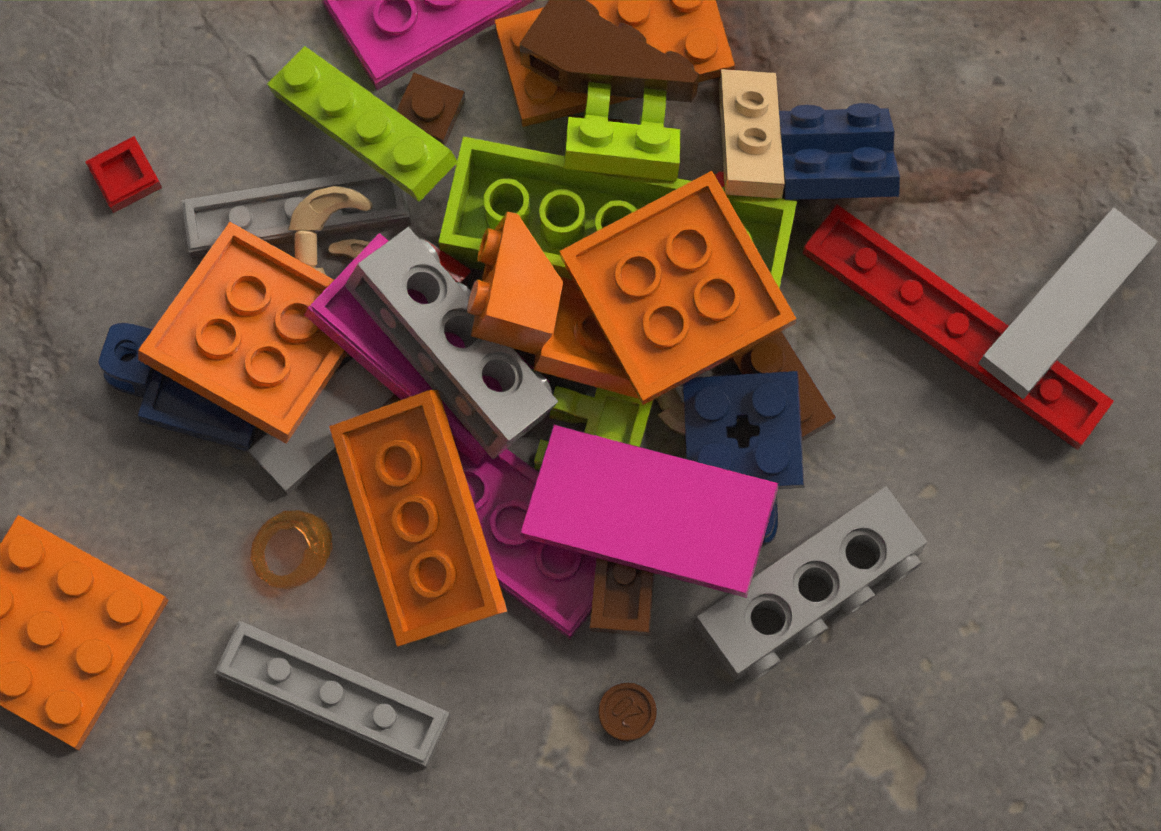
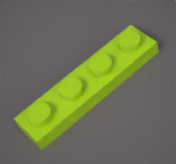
[267,46,458,202]

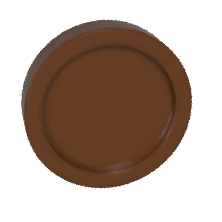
[599,682,657,742]

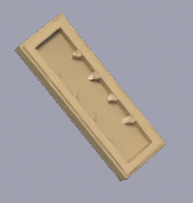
[719,69,785,199]

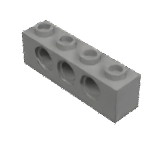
[345,227,558,459]
[695,486,928,682]

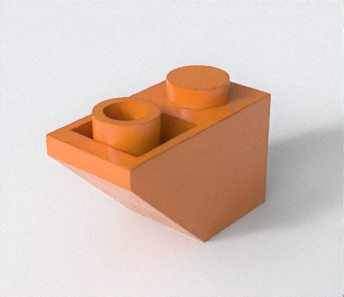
[467,211,563,355]

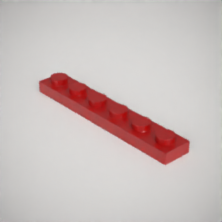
[802,204,1114,450]

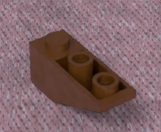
[520,0,699,103]

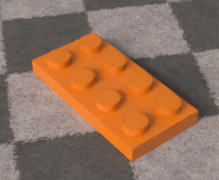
[494,0,735,127]
[329,390,507,647]

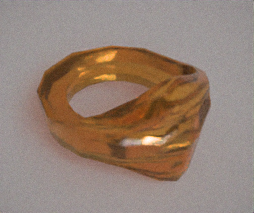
[250,510,333,590]

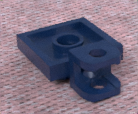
[98,323,257,452]
[683,371,805,544]

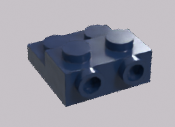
[779,103,900,200]

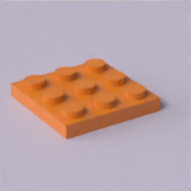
[560,171,796,405]
[138,222,347,444]
[0,515,169,750]

